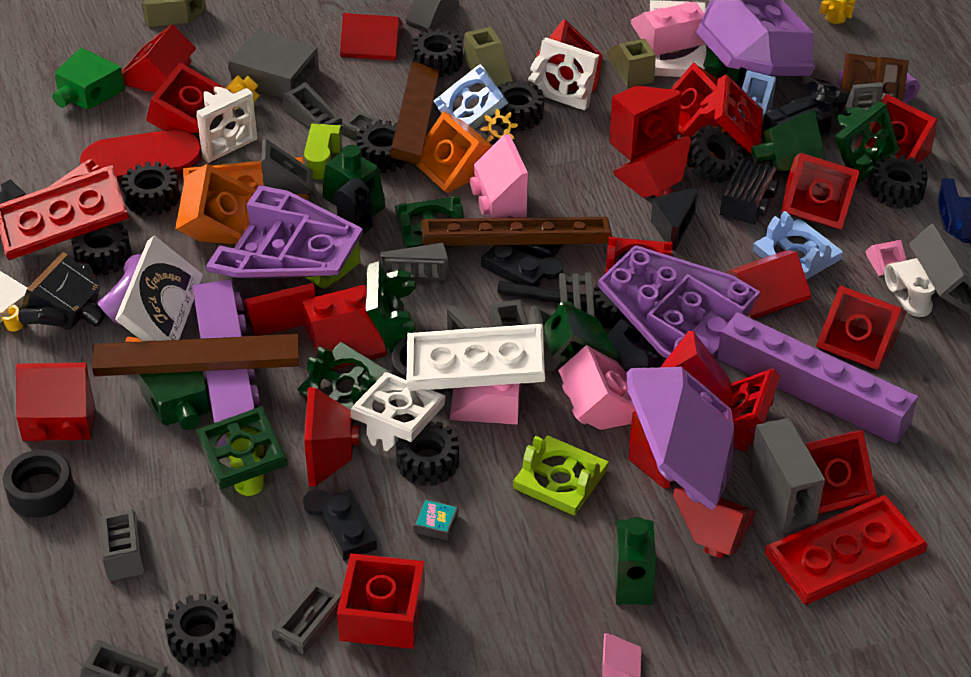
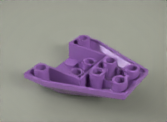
[597,245,760,358]
[627,367,734,510]

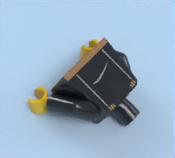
[2,251,106,332]

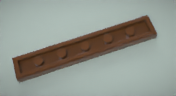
[389,62,439,164]
[421,217,612,246]
[92,334,299,377]

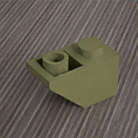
[142,0,206,27]
[464,27,513,88]
[606,38,656,88]

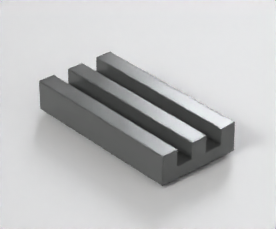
[559,272,595,317]
[272,580,341,655]

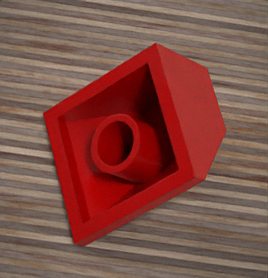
[536,19,603,93]
[613,135,691,198]
[304,387,360,487]
[673,487,756,558]

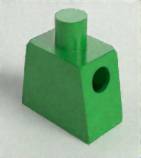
[52,47,125,109]

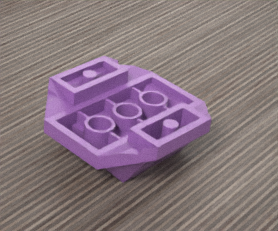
[696,0,816,76]

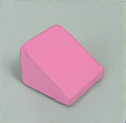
[865,240,907,276]
[602,633,641,677]

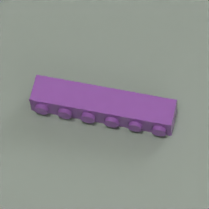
[192,280,260,447]
[717,312,918,444]

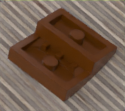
[838,53,909,112]

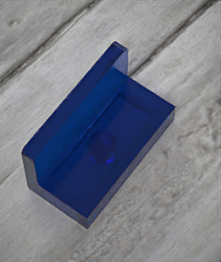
[937,179,971,243]

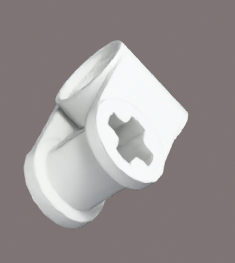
[884,258,936,317]

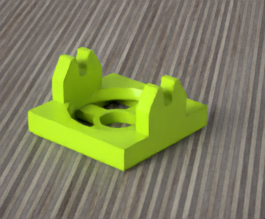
[513,435,609,516]

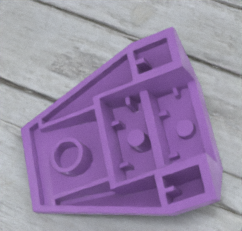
[206,185,363,280]

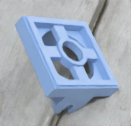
[433,64,508,130]
[753,211,843,280]

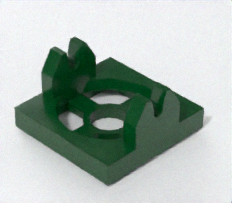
[835,101,900,185]
[395,195,464,249]
[366,261,416,352]
[297,342,391,423]
[196,406,288,490]

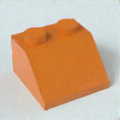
[415,111,492,193]
[175,164,256,244]

